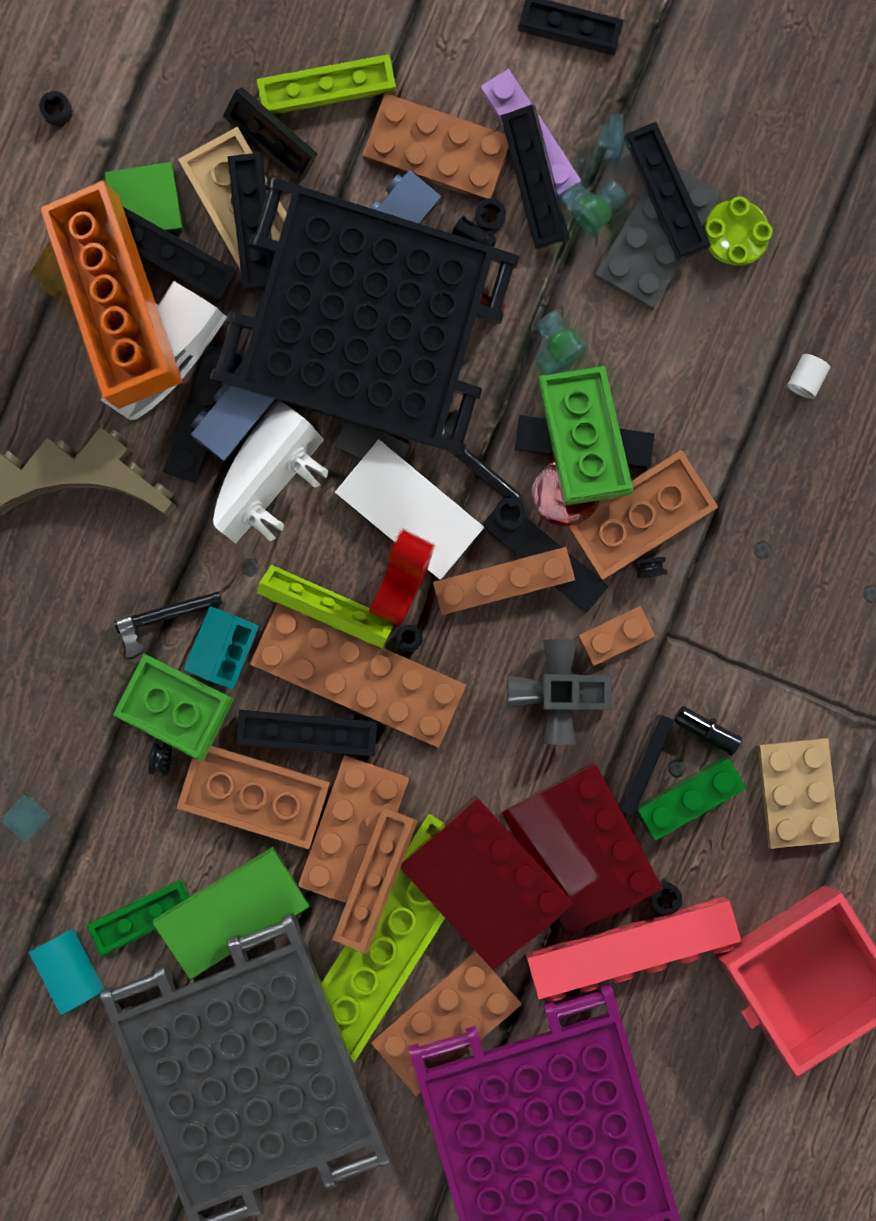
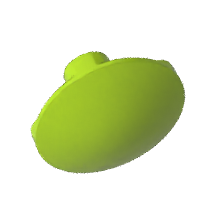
[704,196,773,266]

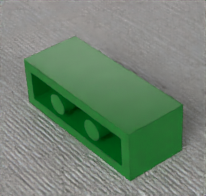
[636,757,747,841]

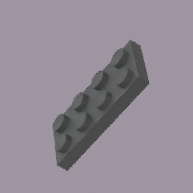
[595,166,722,311]

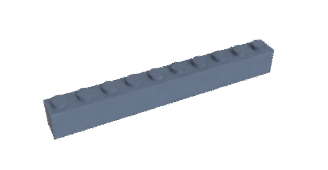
[191,169,441,463]

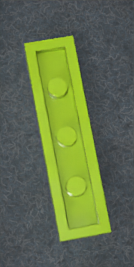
[257,54,396,115]
[256,565,394,649]

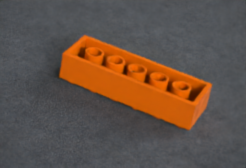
[40,180,183,409]

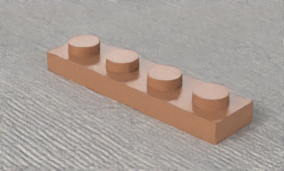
[433,547,575,615]
[332,807,418,953]

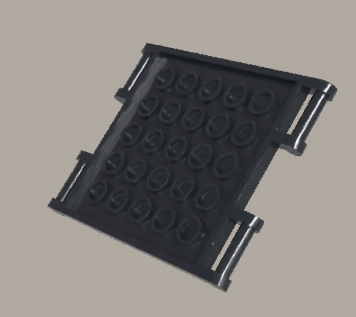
[210,177,520,456]

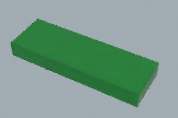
[86,879,191,957]

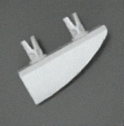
[101,281,227,420]
[213,400,328,544]

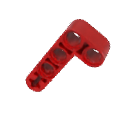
[369,529,435,627]

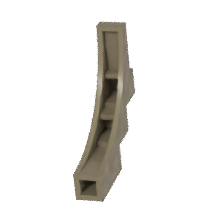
[0,427,177,517]

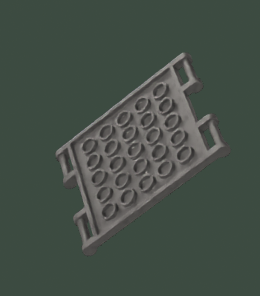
[101,913,394,1221]

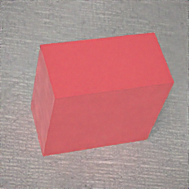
[715,885,876,1077]

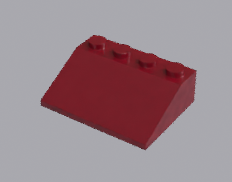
[502,763,663,935]
[400,795,574,970]

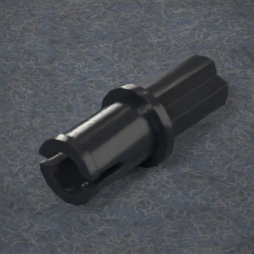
[674,706,742,756]

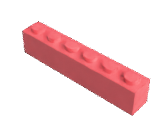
[525,897,741,1002]

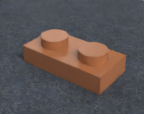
[578,606,656,666]

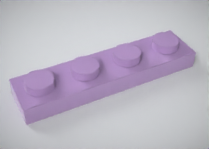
[480,69,581,198]

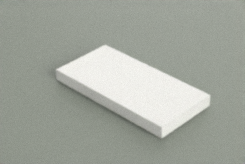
[335,439,484,580]

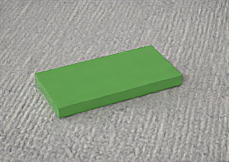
[537,366,634,506]
[153,847,310,979]

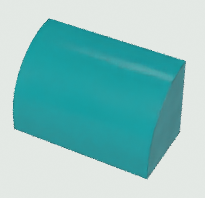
[184,606,259,689]
[29,928,105,1015]

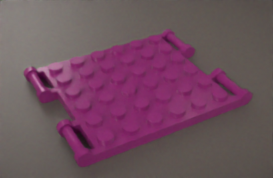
[408,984,680,1221]

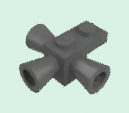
[507,639,611,745]

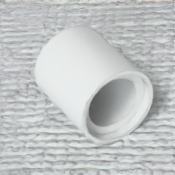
[787,354,830,399]

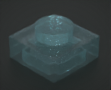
[599,114,624,159]
[0,794,52,843]

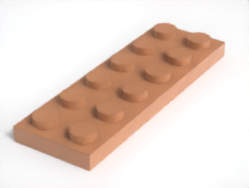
[250,603,466,748]

